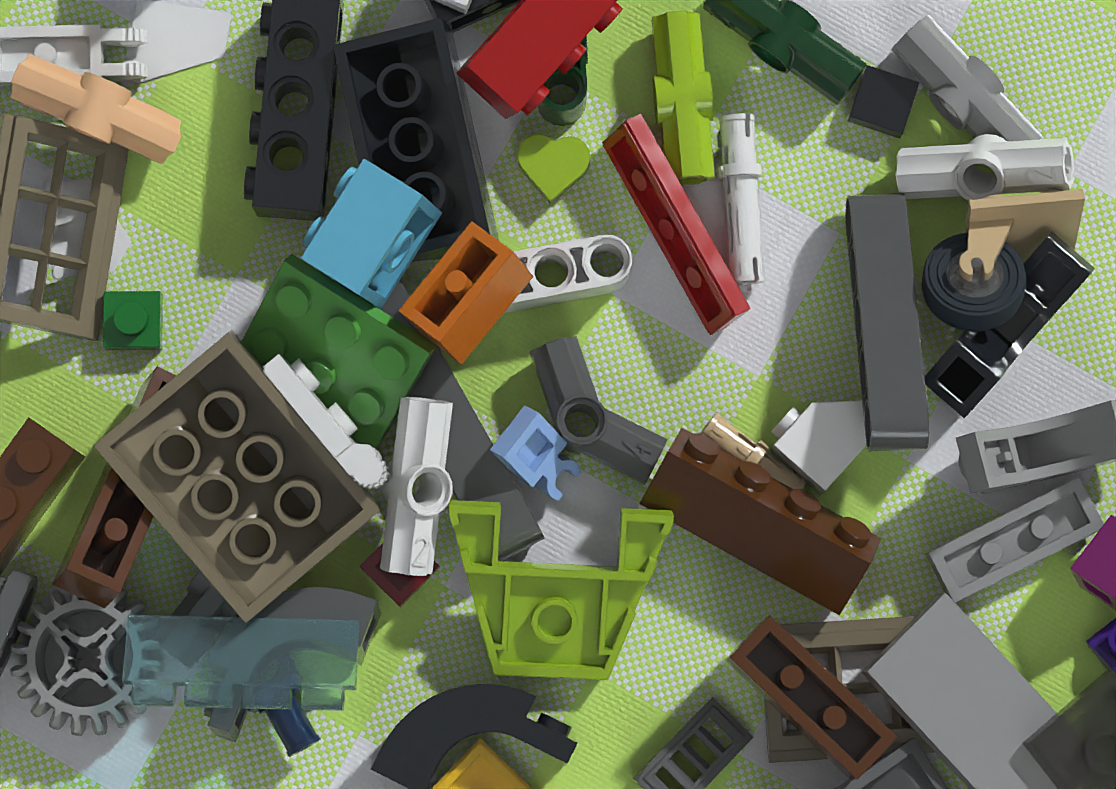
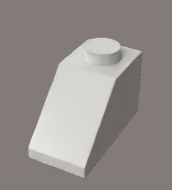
[770,400,866,495]

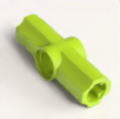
[651,10,715,186]

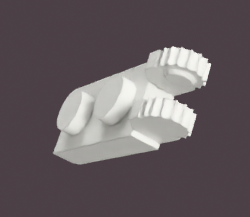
[0,24,148,86]
[263,354,390,490]

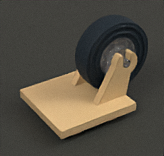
[922,189,1085,331]

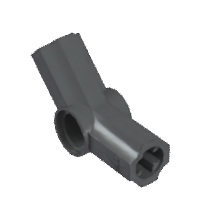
[530,336,668,485]

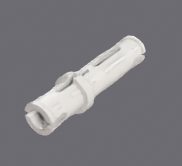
[717,113,764,285]

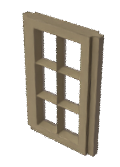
[0,113,129,341]
[764,616,934,763]

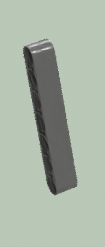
[306,218,544,561]

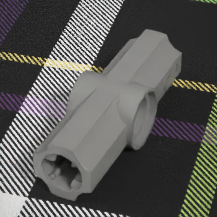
[891,15,1042,142]

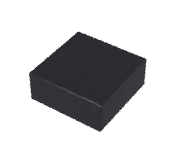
[848,65,920,138]

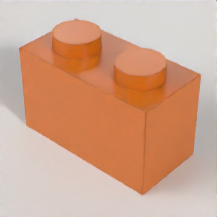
[398,221,534,365]

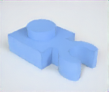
[490,405,581,500]

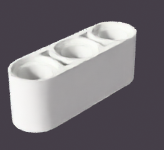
[504,235,632,313]

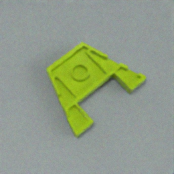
[448,500,674,680]

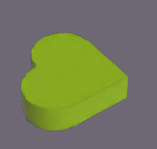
[517,134,590,204]

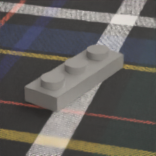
[926,477,1104,603]

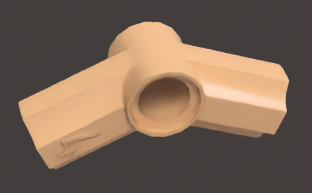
[10,54,181,164]

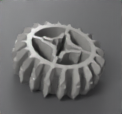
[10,588,166,736]

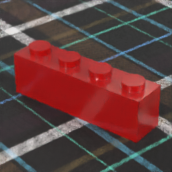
[456,0,623,119]

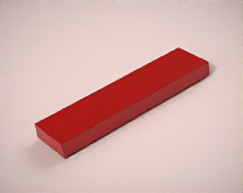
[602,114,751,335]

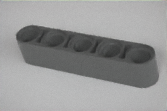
[845,193,929,451]

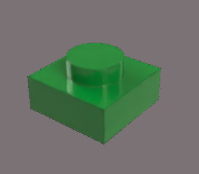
[103,291,163,350]

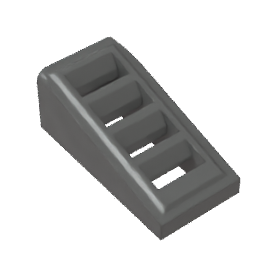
[633,697,753,789]

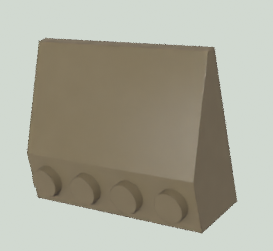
[93,329,380,623]

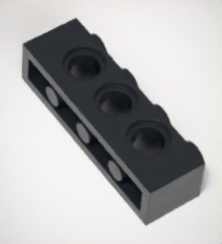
[244,0,344,221]

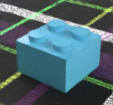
[301,159,442,309]

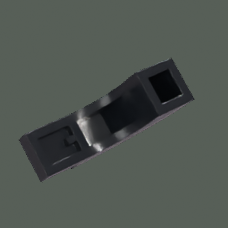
[924,232,1095,418]
[371,684,578,789]

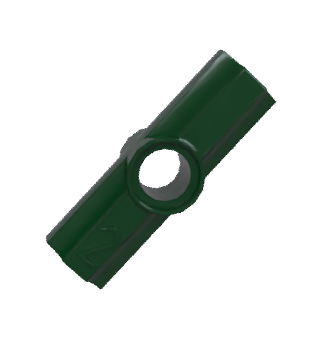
[703,0,867,105]

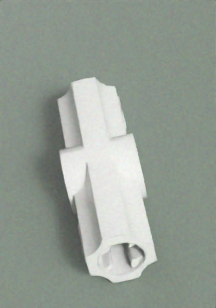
[896,134,1074,201]
[380,397,453,576]

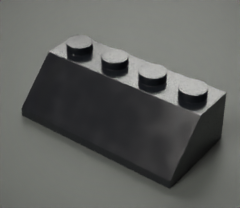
[333,17,499,262]

